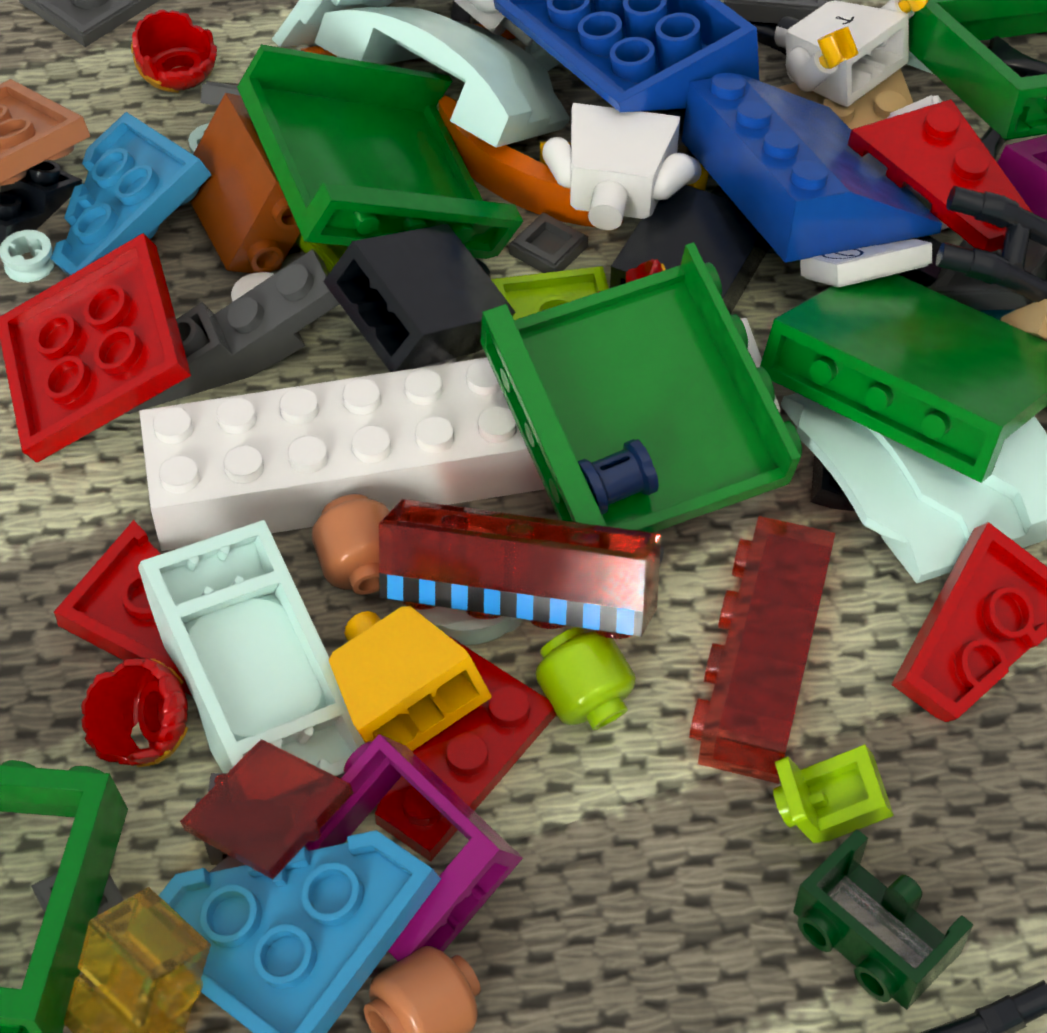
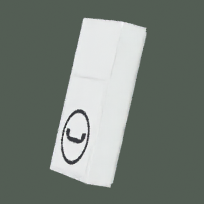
[800,239,932,288]

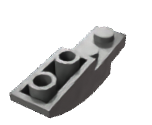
[126,249,339,414]

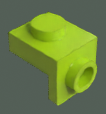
[773,744,894,844]

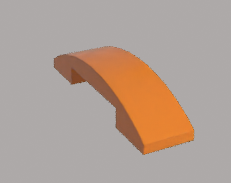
[439,95,623,227]

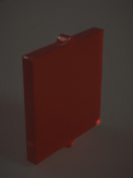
[180,739,354,880]

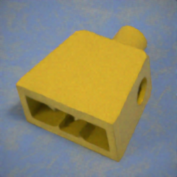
[329,606,492,751]

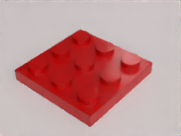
[0,233,191,462]

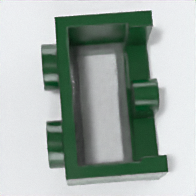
[793,829,973,1010]

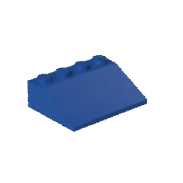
[494,0,760,112]
[682,73,942,263]

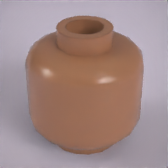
[312,494,404,595]
[364,946,481,1033]

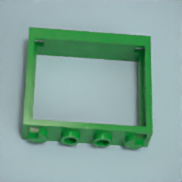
[909,0,1047,140]
[0,760,128,1033]

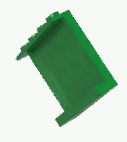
[237,44,524,259]
[480,242,802,560]
[760,274,1047,483]

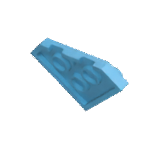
[51,112,212,277]
[128,830,441,1033]

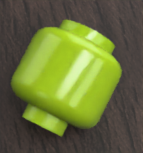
[535,627,636,730]

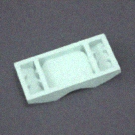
[138,520,365,807]

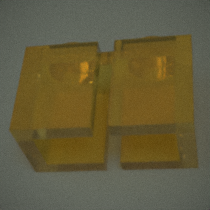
[64,887,211,1033]

